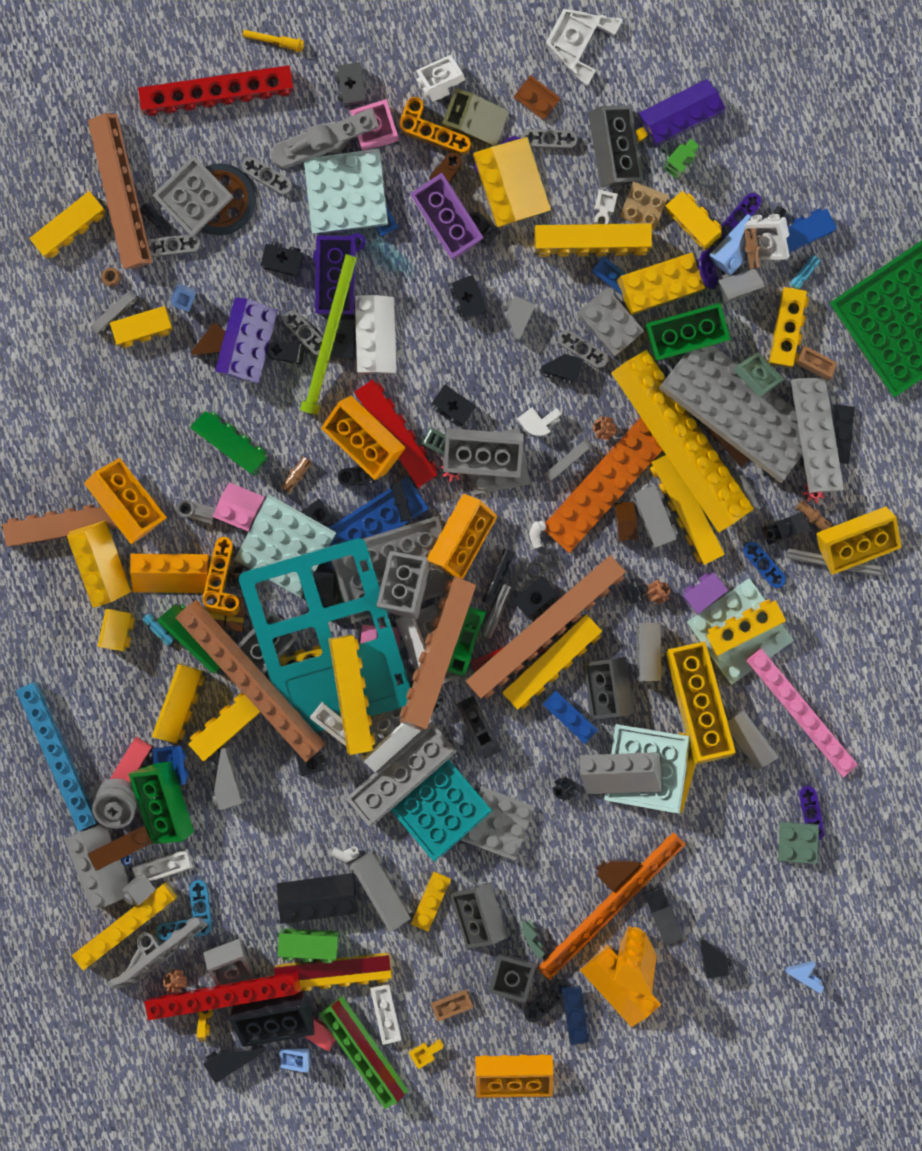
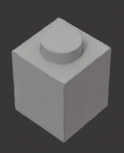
[121,875,156,905]

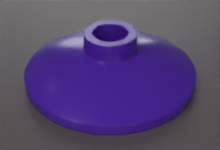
[697,250,718,289]

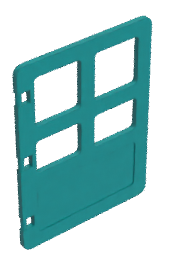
[239,538,411,732]

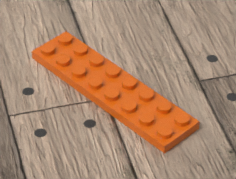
[544,417,663,553]

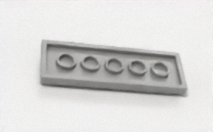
[791,378,844,493]
[346,722,457,828]

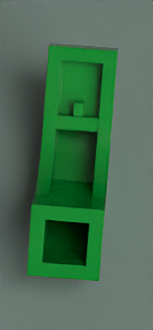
[447,606,486,676]

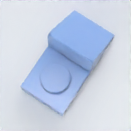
[785,961,824,994]

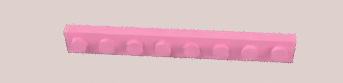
[745,648,858,777]

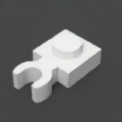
[594,190,617,224]

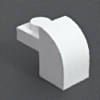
[517,407,561,437]

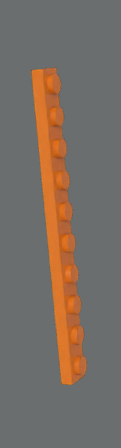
[537,832,686,980]

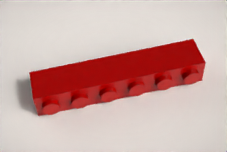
[354,379,438,489]

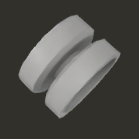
[92,778,138,829]

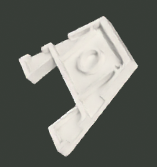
[546,9,623,87]

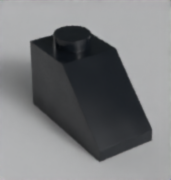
[699,937,732,979]

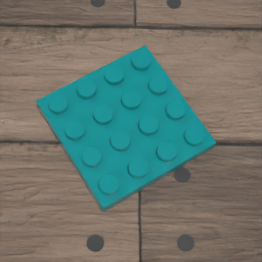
[391,759,492,862]

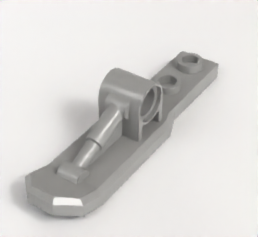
[270,108,379,169]
[107,917,208,989]

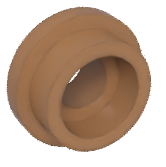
[101,267,121,287]

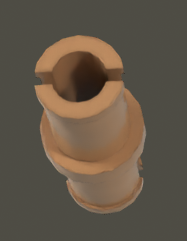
[744,228,761,269]
[280,456,313,493]
[795,500,832,531]

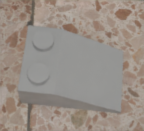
[212,746,246,810]

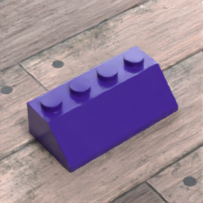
[638,79,726,147]

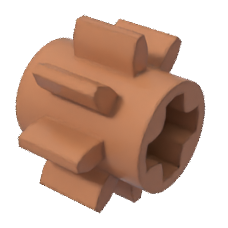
[593,416,617,440]
[646,579,670,605]
[163,969,187,993]

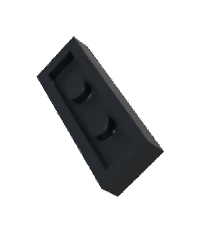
[833,405,855,464]

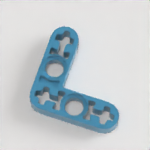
[156,879,212,940]

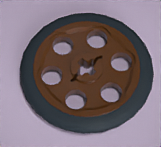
[201,163,256,235]

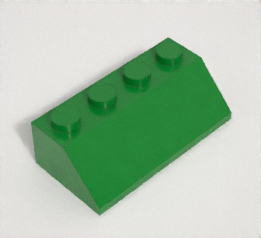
[644,303,731,361]
[189,411,268,477]
[157,604,221,674]
[129,762,194,844]

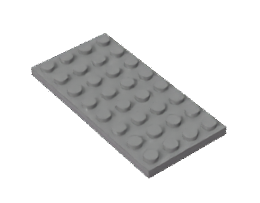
[659,345,803,483]

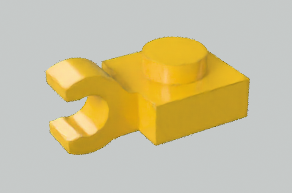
[197,1009,213,1042]
[408,1039,444,1069]

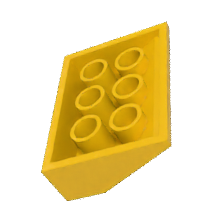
[473,137,551,228]

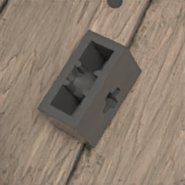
[335,62,367,107]

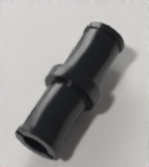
[390,482,413,522]

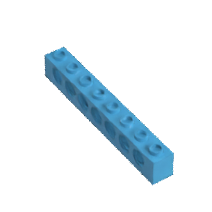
[16,682,98,831]

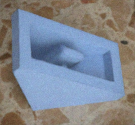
[280,1048,310,1073]

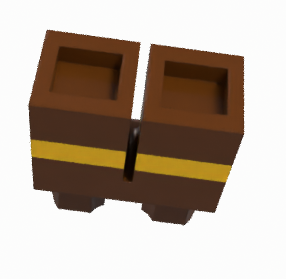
[209,597,246,632]

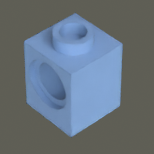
[170,283,196,312]

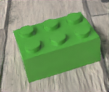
[277,928,339,963]

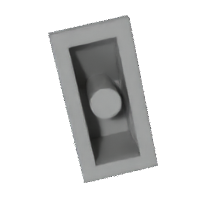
[505,296,536,342]

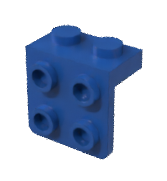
[151,745,188,785]

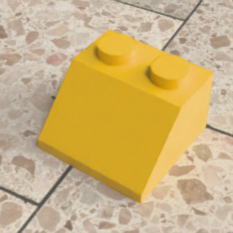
[97,609,136,651]

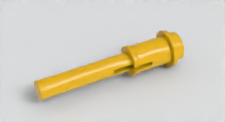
[243,29,304,53]

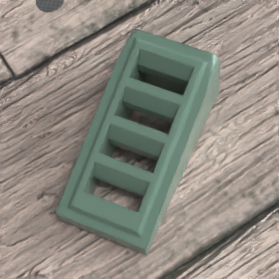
[422,427,446,456]

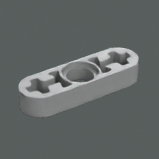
[522,129,577,149]
[242,157,292,195]
[147,234,201,257]
[90,291,138,335]
[283,311,323,356]
[558,330,608,368]
[544,439,592,482]

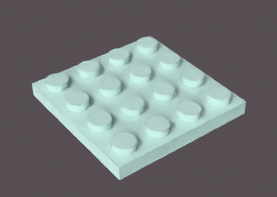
[304,148,388,235]
[234,494,336,598]
[687,578,794,685]
[604,724,690,813]

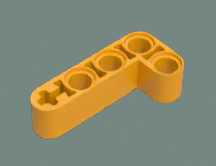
[399,97,471,156]
[203,537,240,616]

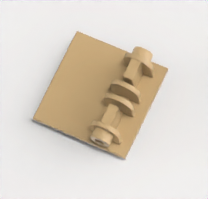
[619,181,669,230]

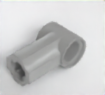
[177,500,216,524]

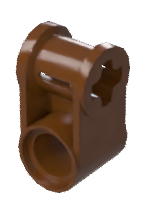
[429,152,461,184]

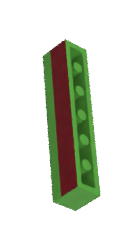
[318,996,408,1109]

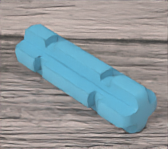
[791,255,820,289]
[143,614,175,646]

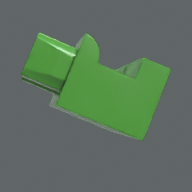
[663,139,699,180]

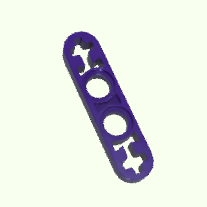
[707,193,761,252]

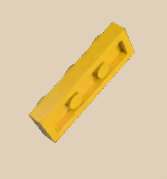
[411,871,451,932]

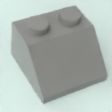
[717,267,765,304]
[203,939,256,986]

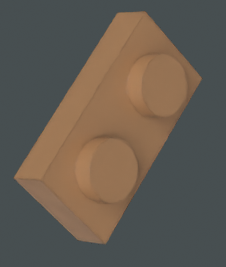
[795,345,837,381]
[431,989,474,1022]

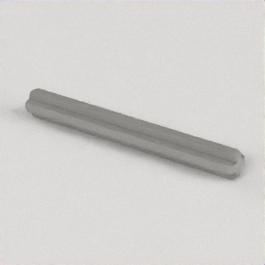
[787,548,881,576]

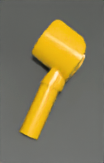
[636,127,647,143]

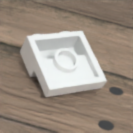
[416,55,465,102]
[745,214,790,260]

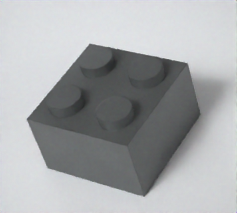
[488,952,536,1003]

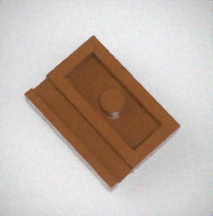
[513,75,561,121]

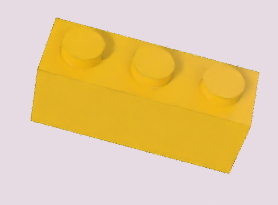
[665,190,722,251]
[110,306,174,348]

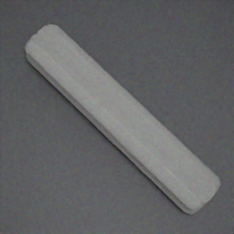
[482,584,512,639]

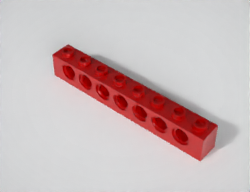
[138,65,294,116]
[144,971,301,1021]

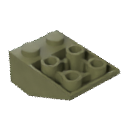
[442,87,509,146]

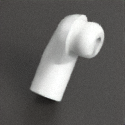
[529,521,546,549]
[330,846,359,863]

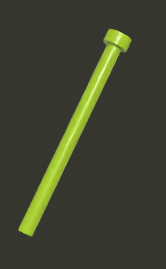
[300,254,357,415]

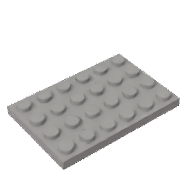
[332,516,453,623]

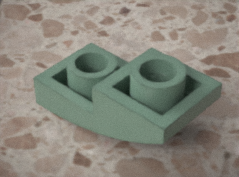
[521,919,545,959]

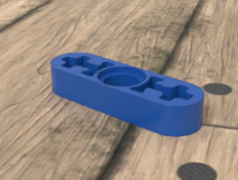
[743,541,786,588]

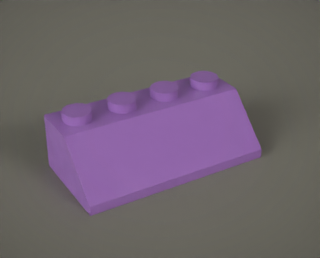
[410,173,484,261]

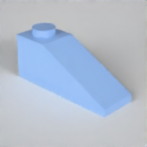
[709,214,751,275]

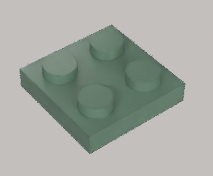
[734,352,784,397]
[778,822,819,864]

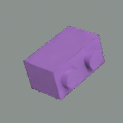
[682,572,728,614]

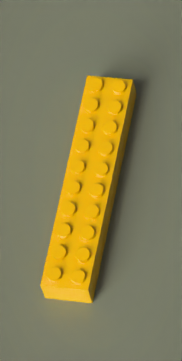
[611,350,754,533]

